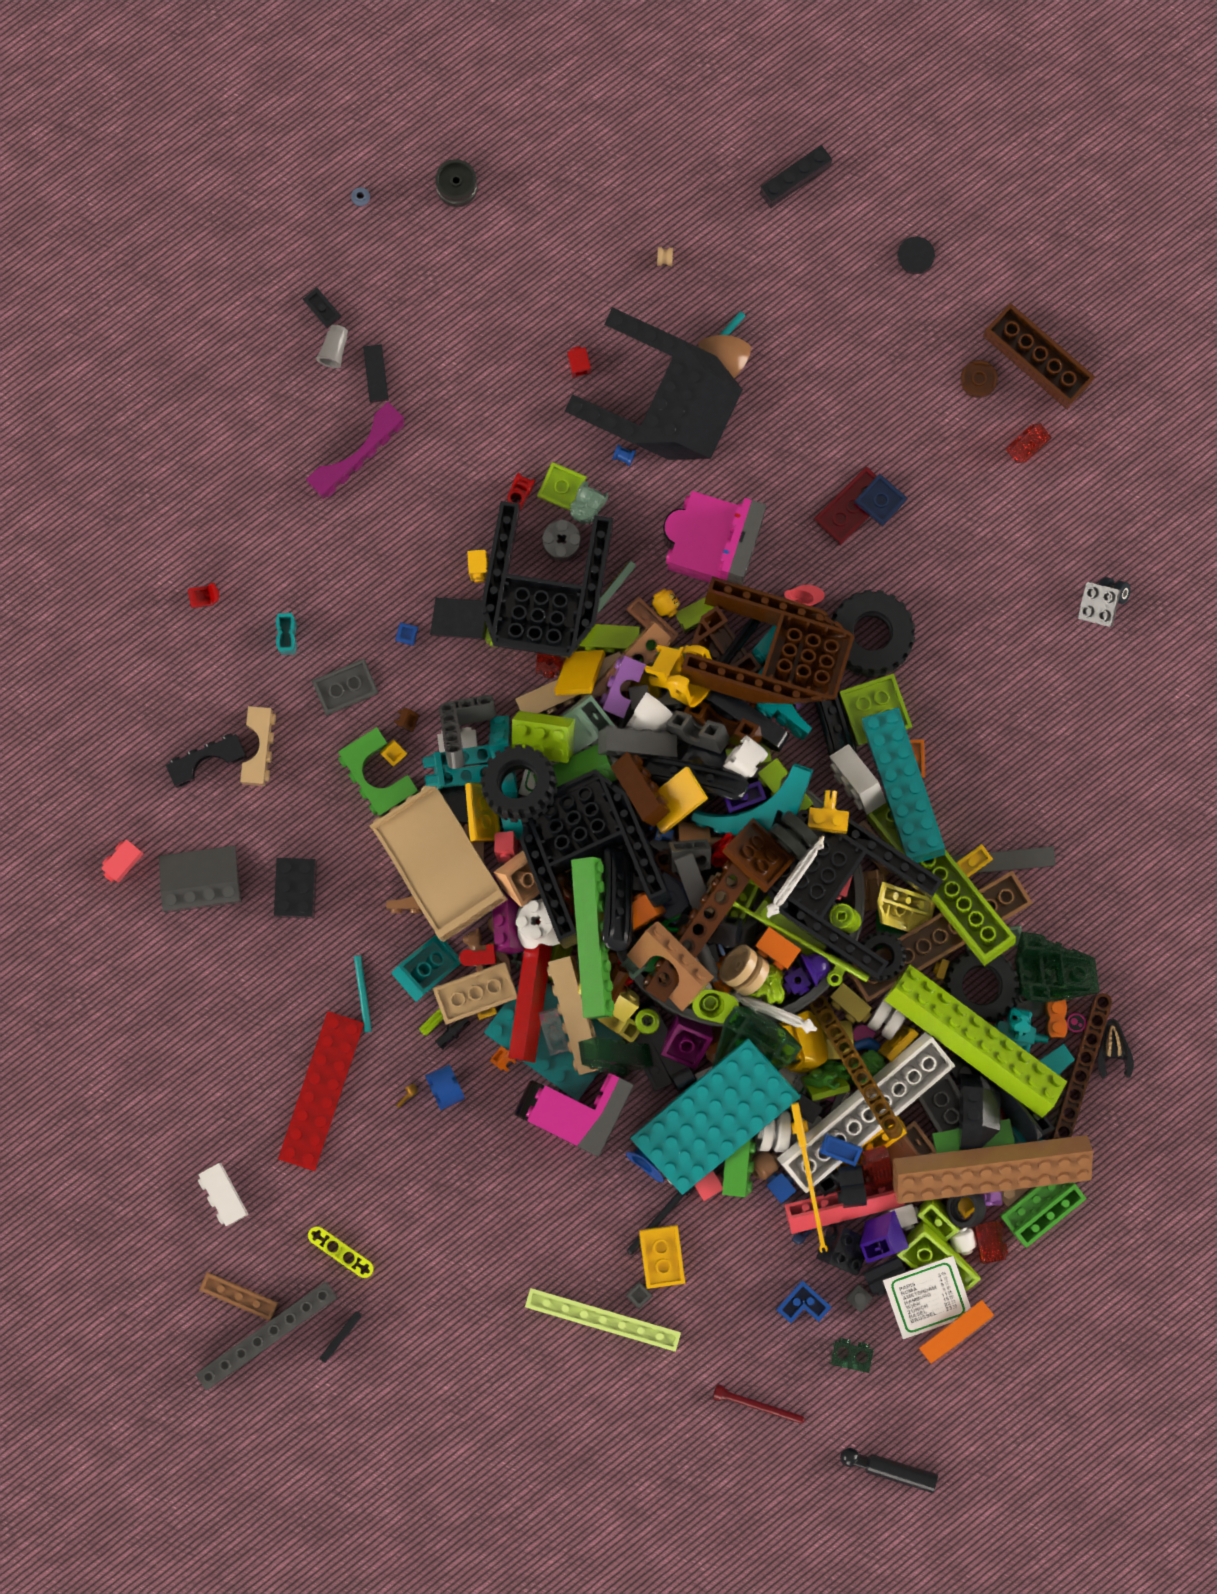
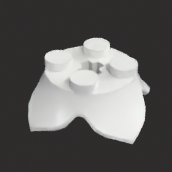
[516,899,560,949]

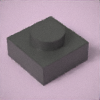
[846,1284,873,1312]

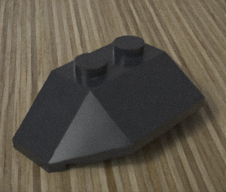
[959,1073,1001,1150]

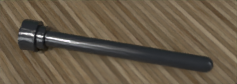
[627,1186,696,1255]

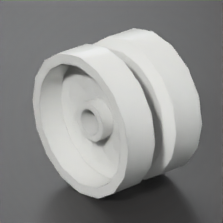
[867,990,907,1040]
[755,1110,791,1152]

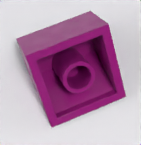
[661,1014,713,1069]

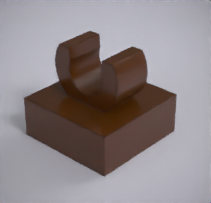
[394,707,419,732]

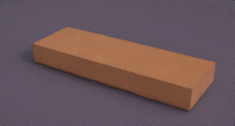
[625,596,680,647]

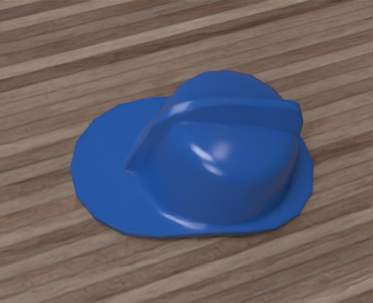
[626,1147,664,1183]

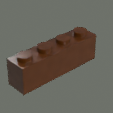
[611,752,671,827]

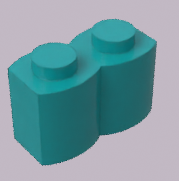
[276,613,297,655]

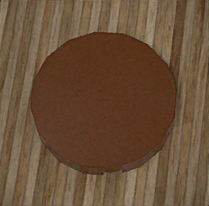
[960,360,998,398]

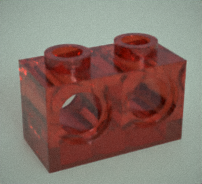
[1005,423,1052,463]

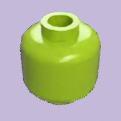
[635,1009,660,1035]

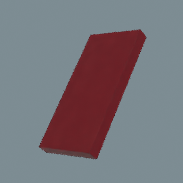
[813,466,877,546]

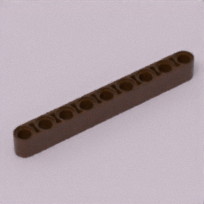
[1050,993,1112,1140]

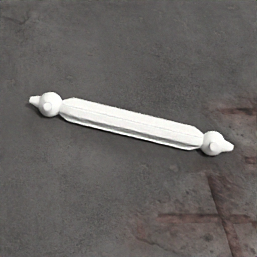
[766,835,824,918]
[729,991,817,1033]

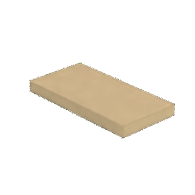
[432,961,518,1024]

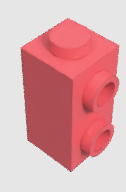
[101,839,144,883]

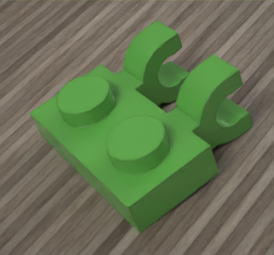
[804,1060,851,1090]

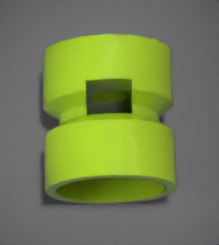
[829,903,861,934]

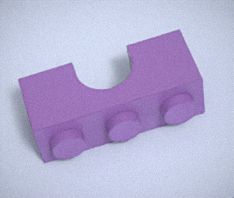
[599,655,646,718]

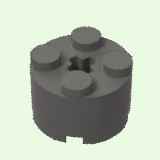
[543,519,581,562]

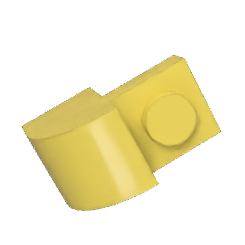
[595,1016,640,1043]

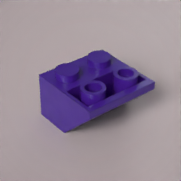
[860,1211,909,1263]

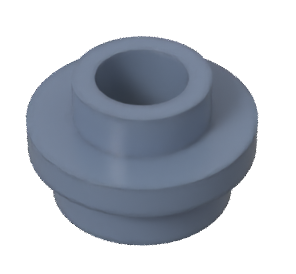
[351,187,370,206]

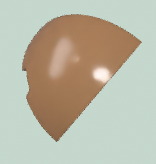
[698,335,751,378]

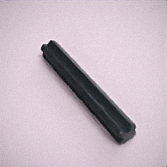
[718,618,761,665]

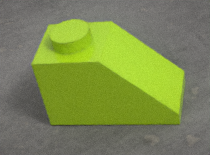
[918,1199,959,1242]

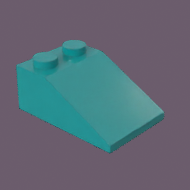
[391,935,461,1002]

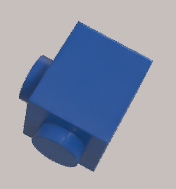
[766,1173,796,1204]

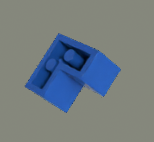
[775,1280,832,1323]

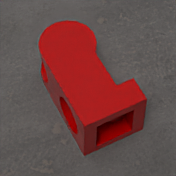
[459,944,497,966]

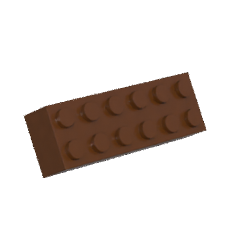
[983,303,1095,410]

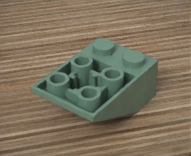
[560,694,615,756]

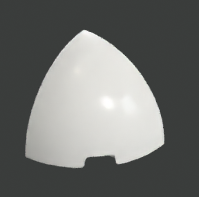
[626,692,673,733]

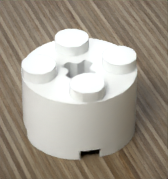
[723,735,768,780]

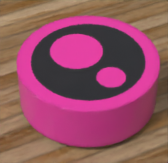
[1066,1013,1086,1033]

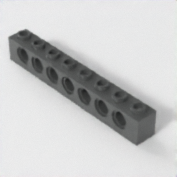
[195,1281,338,1391]

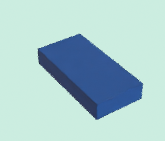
[819,1133,863,1166]

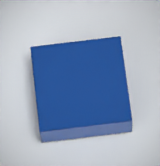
[395,622,419,646]

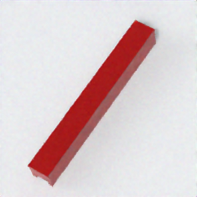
[508,917,552,1063]

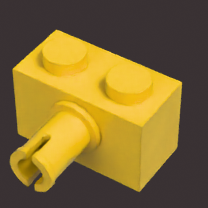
[808,790,849,834]

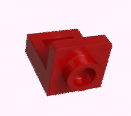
[187,583,219,608]

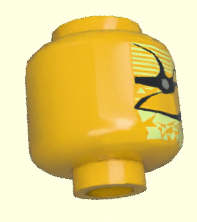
[652,588,680,618]

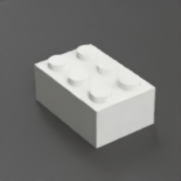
[829,744,886,815]

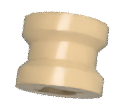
[657,247,673,267]

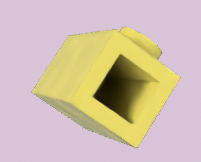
[829,983,872,1024]

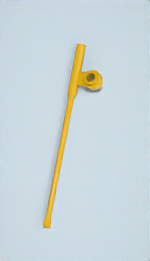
[791,1102,828,1253]

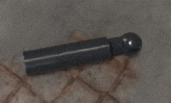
[840,1448,938,1493]

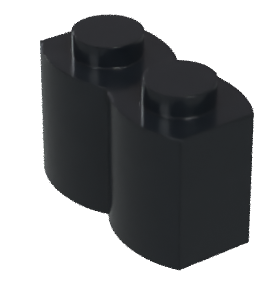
[834,1164,867,1208]

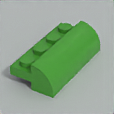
[999,1182,1087,1248]

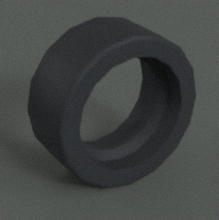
[946,1194,986,1228]

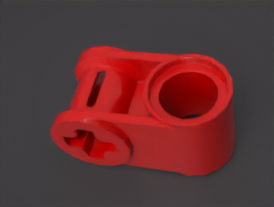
[507,472,536,510]
[711,832,735,867]

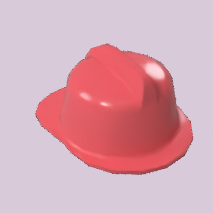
[784,585,825,606]

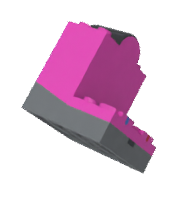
[662,491,766,585]
[514,1073,634,1158]

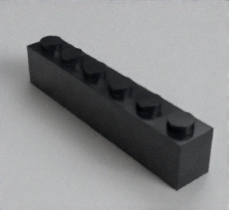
[966,1062,1055,1142]

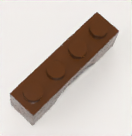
[683,701,762,746]

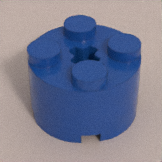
[425,1064,465,1110]

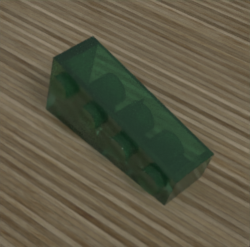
[578,1037,652,1077]

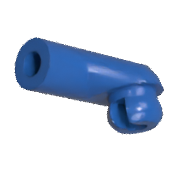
[854,1037,880,1052]

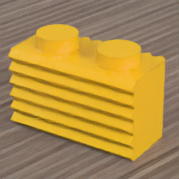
[467,550,489,583]

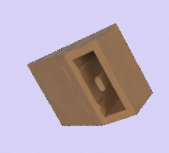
[869,1121,936,1180]

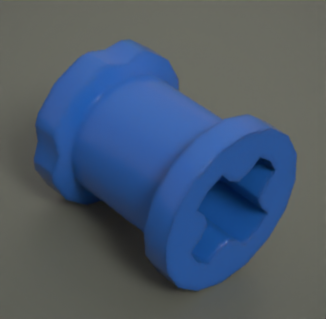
[612,444,636,466]

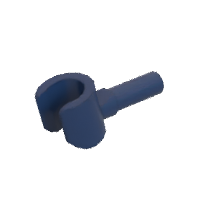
[792,1228,815,1245]

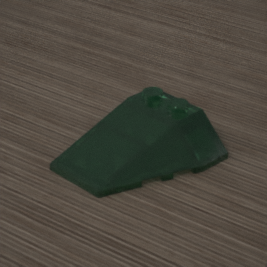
[1015,932,1100,1003]
[712,1005,802,1071]

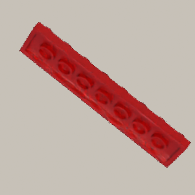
[278,1011,364,1171]

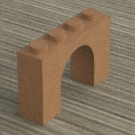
[627,921,714,1011]

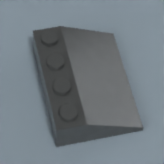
[159,846,242,913]

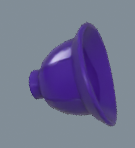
[799,953,834,987]

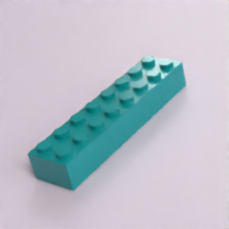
[862,707,945,863]

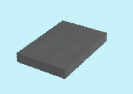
[312,659,379,716]

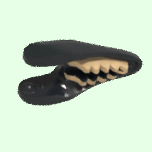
[1098,1019,1134,1079]

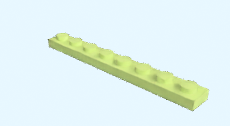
[525,1288,681,1352]

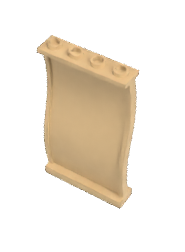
[370,785,508,942]

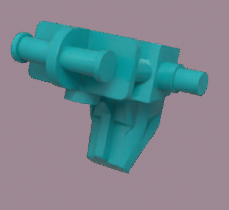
[991,1007,1049,1053]

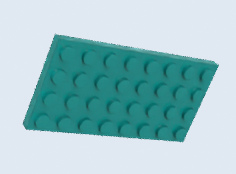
[630,1038,801,1195]

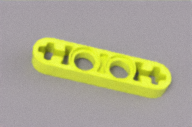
[308,1227,374,1278]

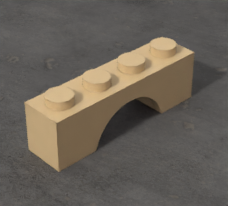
[240,706,276,786]

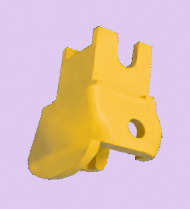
[644,645,712,707]
[755,1010,828,1073]

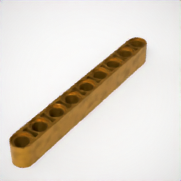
[809,995,903,1139]

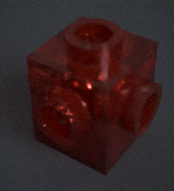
[536,653,564,678]

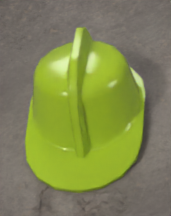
[692,989,739,1023]

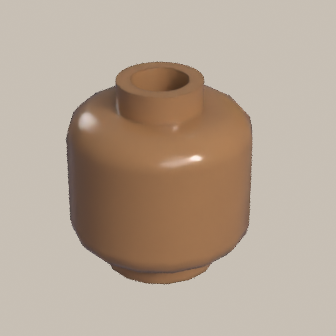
[752,1151,779,1180]

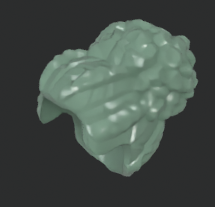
[570,481,608,525]

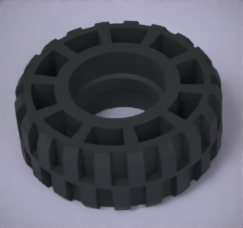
[831,589,915,678]

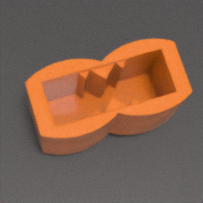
[1044,998,1067,1038]

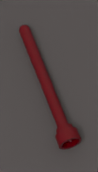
[712,1384,805,1424]

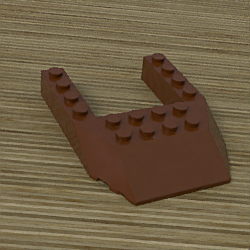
[680,576,855,704]

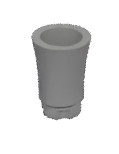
[316,324,348,368]

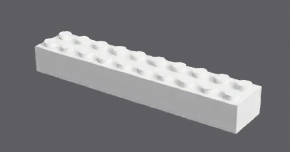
[777,1032,955,1193]

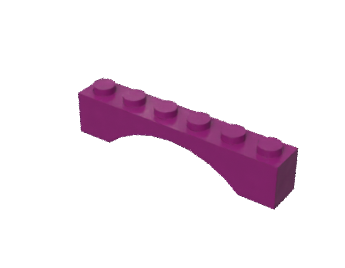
[306,402,405,499]

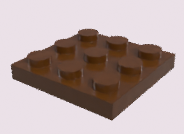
[722,818,796,892]

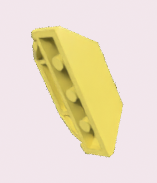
[877,882,935,932]

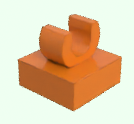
[489,1046,516,1072]

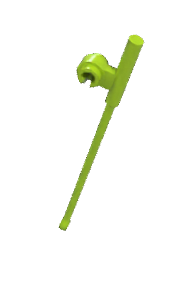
[732,901,870,986]

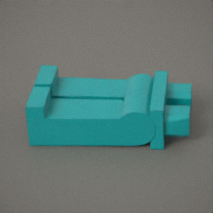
[422,744,492,789]

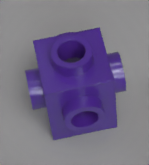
[783,967,812,996]

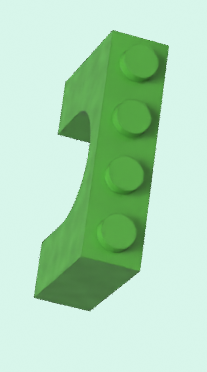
[338,727,419,816]

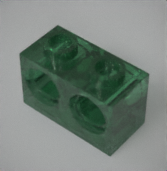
[829,1338,874,1373]

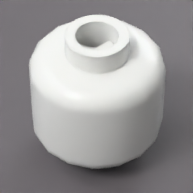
[950,1227,977,1255]

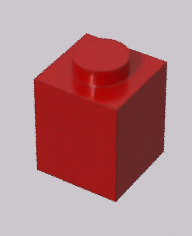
[567,346,591,378]

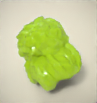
[748,964,785,1005]

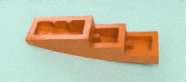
[919,1300,994,1364]

